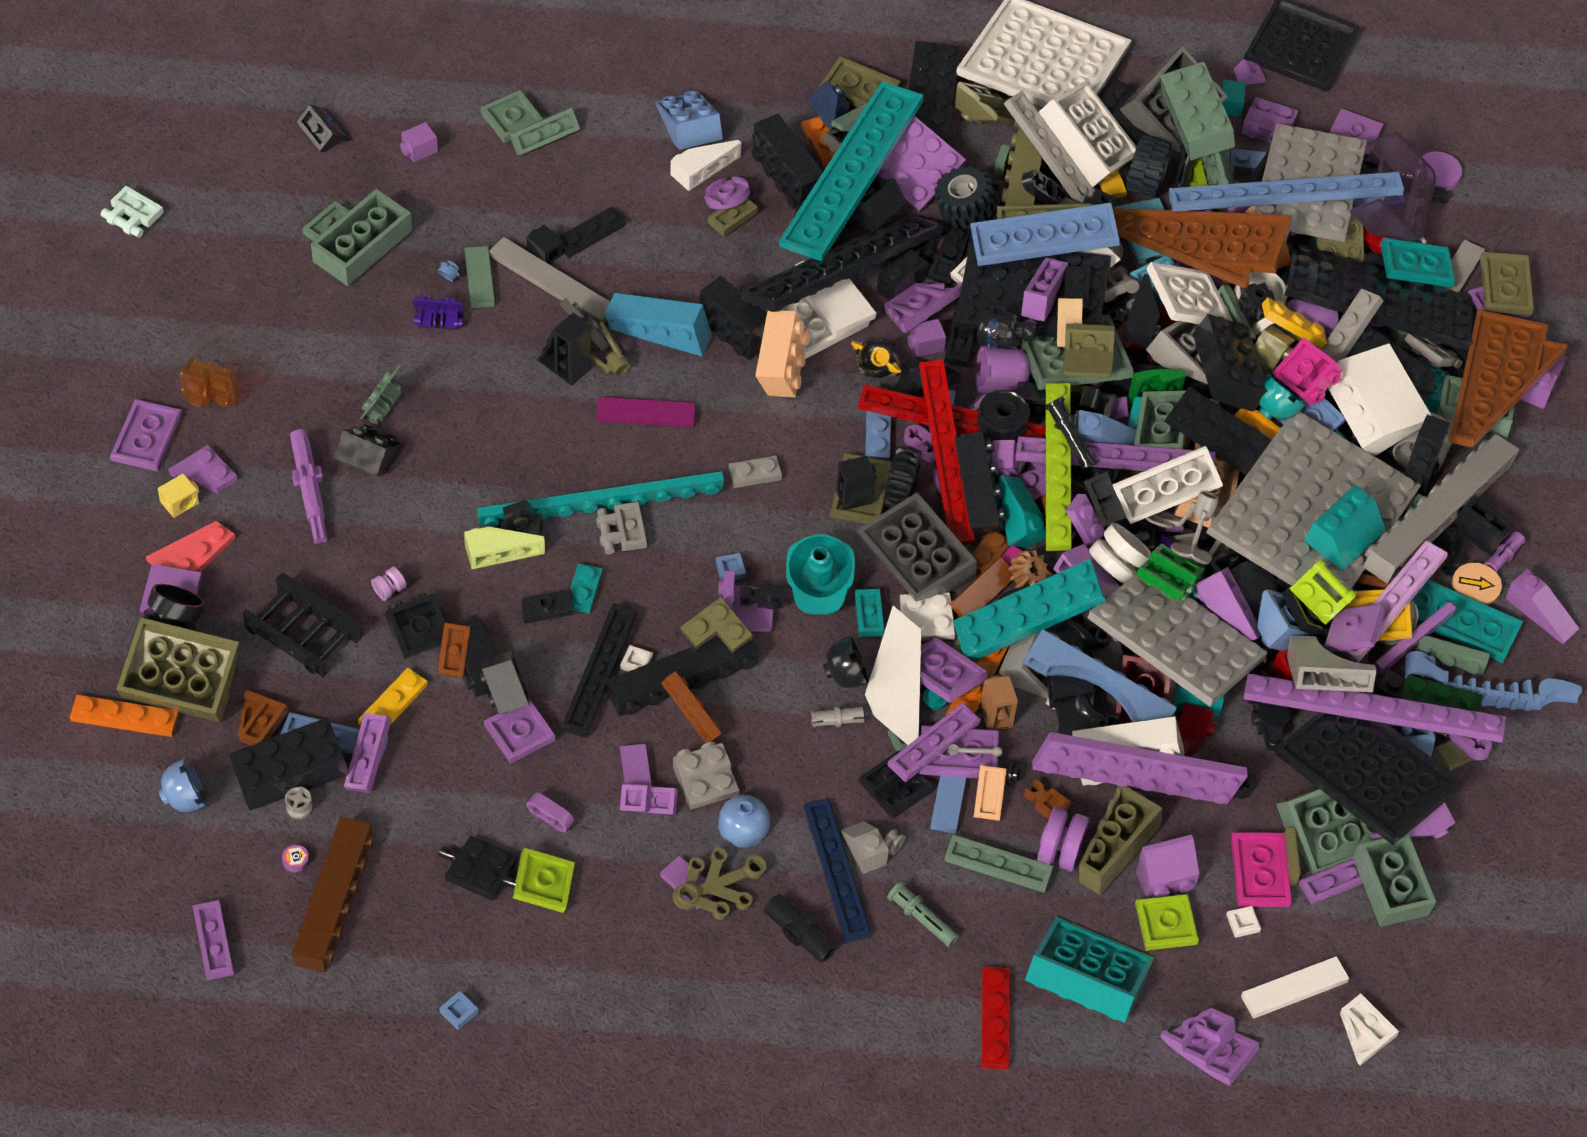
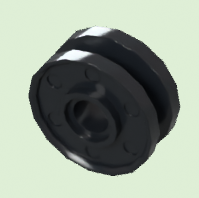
[977,390,1030,441]

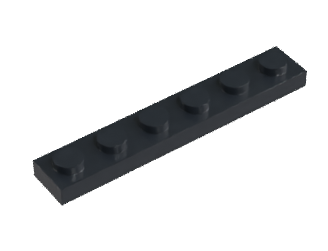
[562,603,637,738]

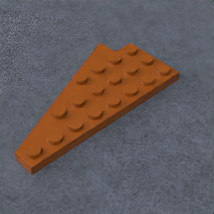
[1113,208,1292,288]
[1449,309,1567,448]

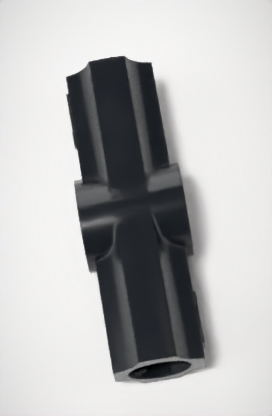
[764,894,837,963]

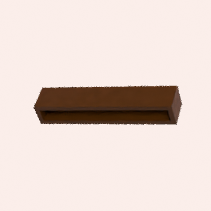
[292,816,375,973]

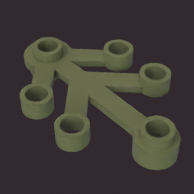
[673,848,766,920]

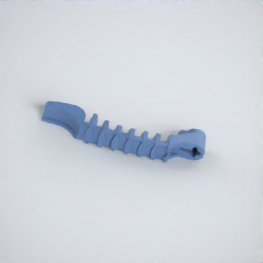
[1405,651,1582,711]

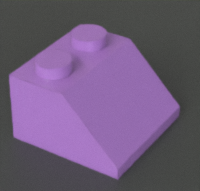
[1136,835,1199,898]

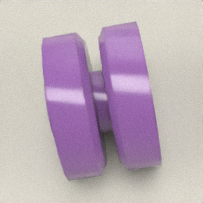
[1037,806,1090,873]

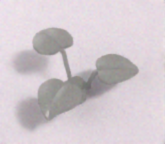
[1146,491,1219,564]

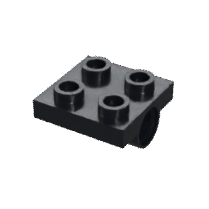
[1071,386,1118,419]

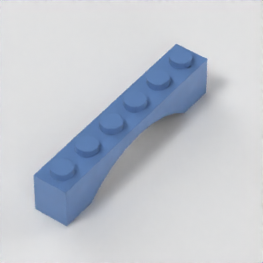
[1023,629,1177,723]

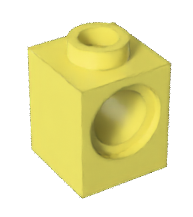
[158,474,199,518]

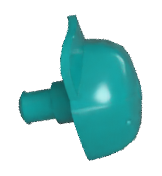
[786,534,855,615]

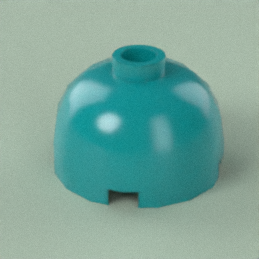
[1259,374,1305,420]

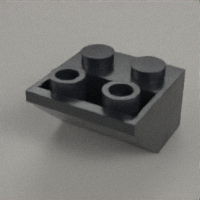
[334,424,405,476]

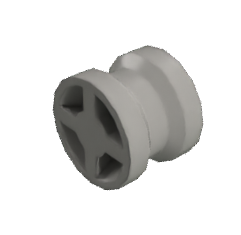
[285,787,313,819]

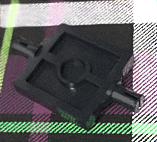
[439,835,517,901]

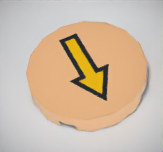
[1451,563,1502,606]

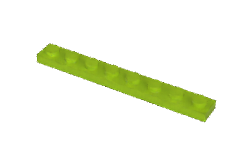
[1046,383,1071,551]

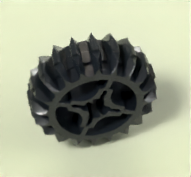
[883,445,922,509]

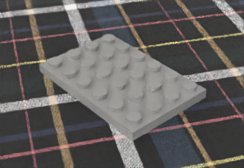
[1254,123,1367,242]
[1088,575,1267,706]

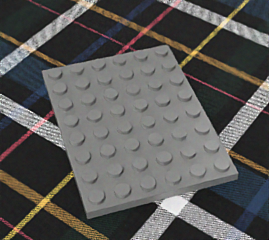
[1206,412,1421,600]

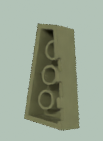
[1079,786,1162,895]

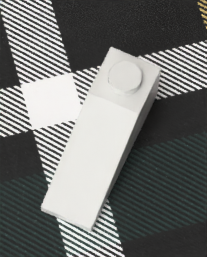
[671,140,741,191]

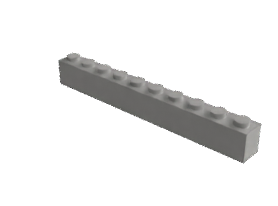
[1363,434,1520,584]

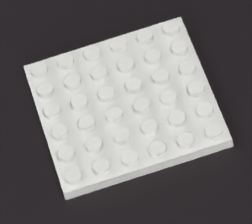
[956,0,1131,108]

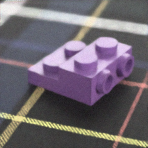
[1241,97,1299,143]

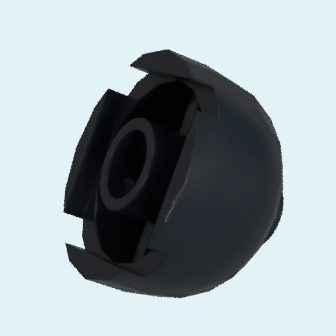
[823,636,868,688]

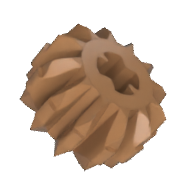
[1008,551,1052,588]

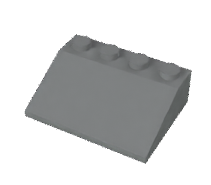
[1146,321,1208,384]

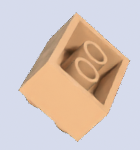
[756,310,809,397]

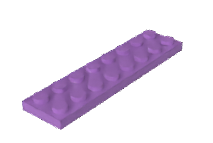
[1032,732,1248,804]

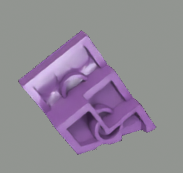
[1161,1008,1259,1086]

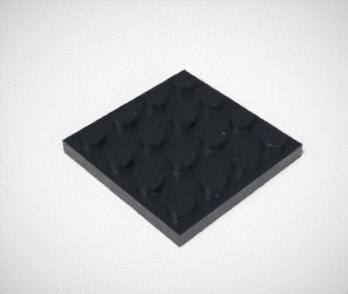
[1244,0,1360,92]

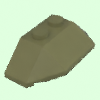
[955,82,1015,124]

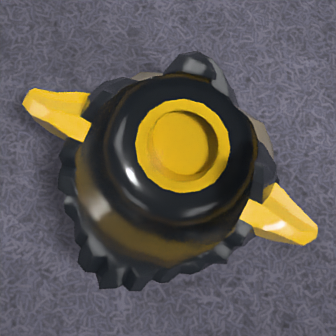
[851,339,901,378]

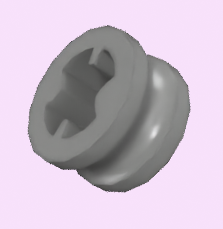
[884,829,906,856]

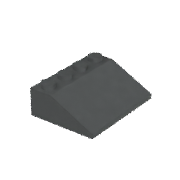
[1120,46,1227,152]
[857,493,977,602]

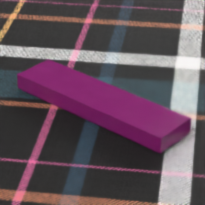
[596,397,695,428]

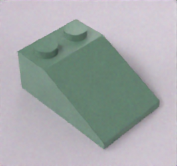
[1439,375,1515,441]

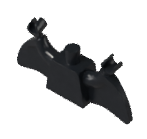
[1046,618,1120,736]

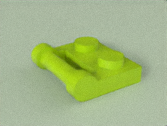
[1289,558,1357,625]

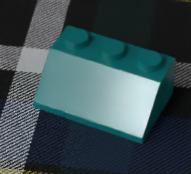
[1304,484,1386,571]

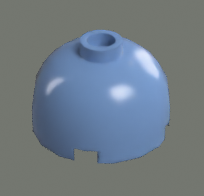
[159,758,208,812]
[718,794,770,848]

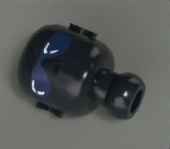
[977,306,1037,348]

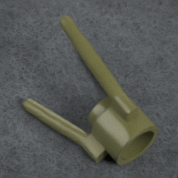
[591,321,631,376]

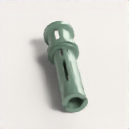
[887,881,960,948]

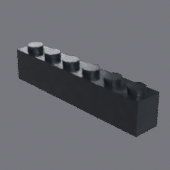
[606,637,759,716]

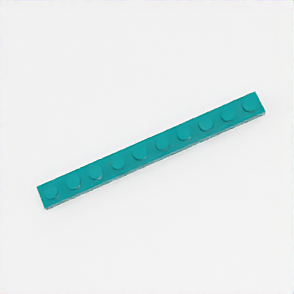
[477,471,724,527]

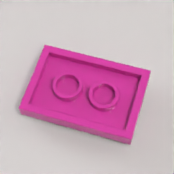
[1230,832,1291,907]

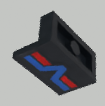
[296,104,351,153]

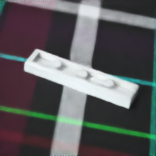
[1241,956,1349,1019]

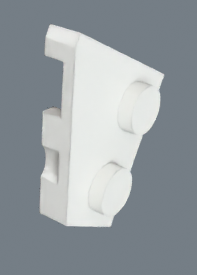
[1340,994,1399,1066]

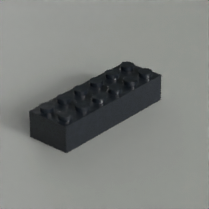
[908,41,960,143]

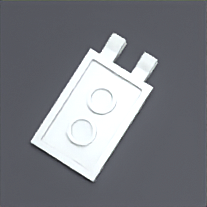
[795,261,876,337]

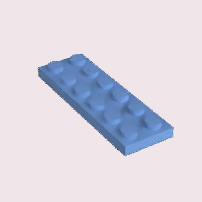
[970,203,1119,266]

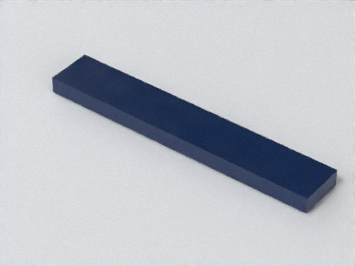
[803,799,871,943]

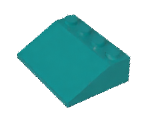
[1025,917,1154,1023]

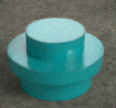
[922,688,947,710]

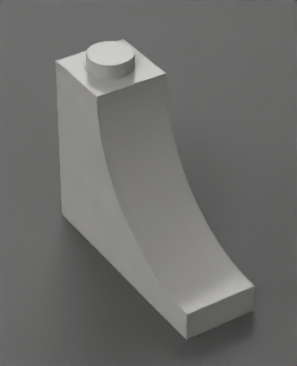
[1287,635,1376,692]

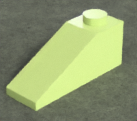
[464,527,545,569]

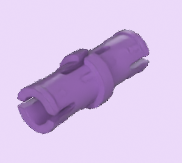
[1484,531,1525,573]

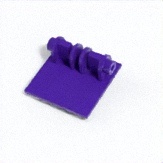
[413,296,464,329]

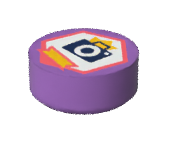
[282,845,309,872]

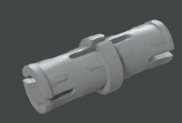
[811,706,864,727]

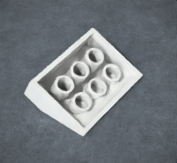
[1038,81,1136,187]
[1328,344,1431,456]

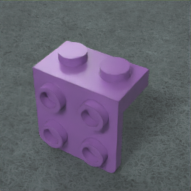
[718,571,773,632]

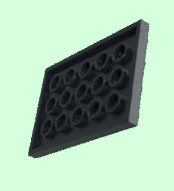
[955,241,1111,338]
[1274,712,1463,845]

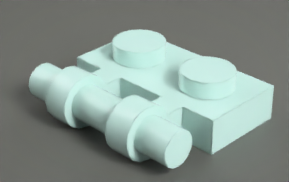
[101,186,163,238]

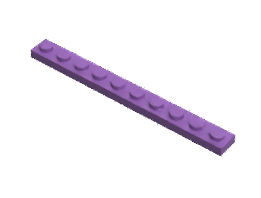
[1244,674,1506,743]

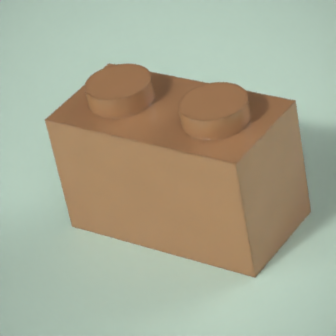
[980,675,1018,730]

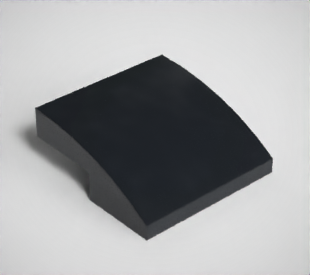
[859,751,933,818]

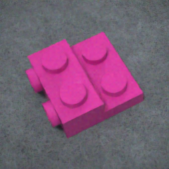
[1272,338,1343,407]

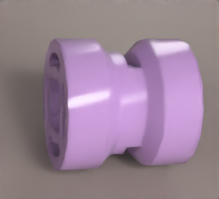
[371,567,407,601]

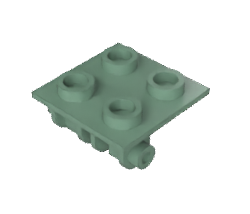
[360,365,402,425]

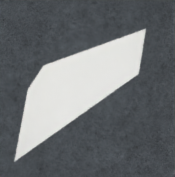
[865,606,921,745]

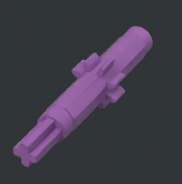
[290,429,328,544]

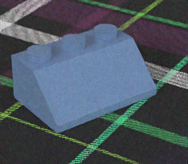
[1257,589,1326,651]

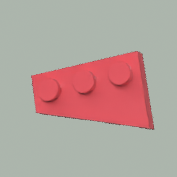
[146,521,235,572]

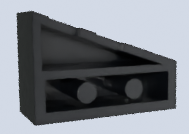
[537,312,591,386]

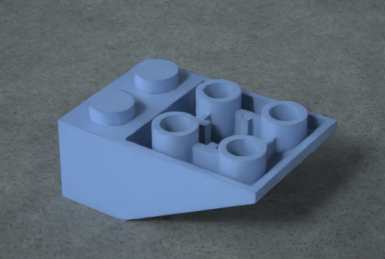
[655,91,723,150]

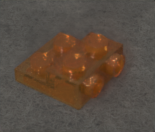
[179,358,240,408]

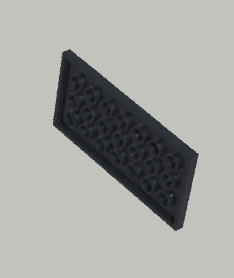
[1285,243,1473,351]

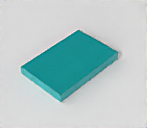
[1380,238,1455,287]

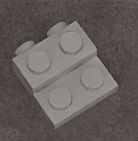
[673,742,739,810]

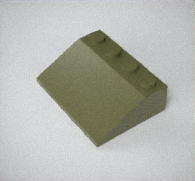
[116,617,240,723]

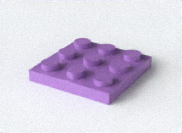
[877,116,966,212]

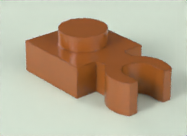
[1024,780,1072,820]

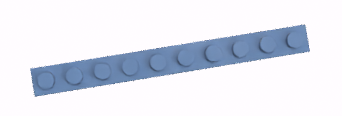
[1169,172,1404,212]

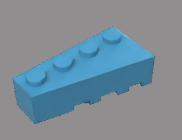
[605,293,712,357]

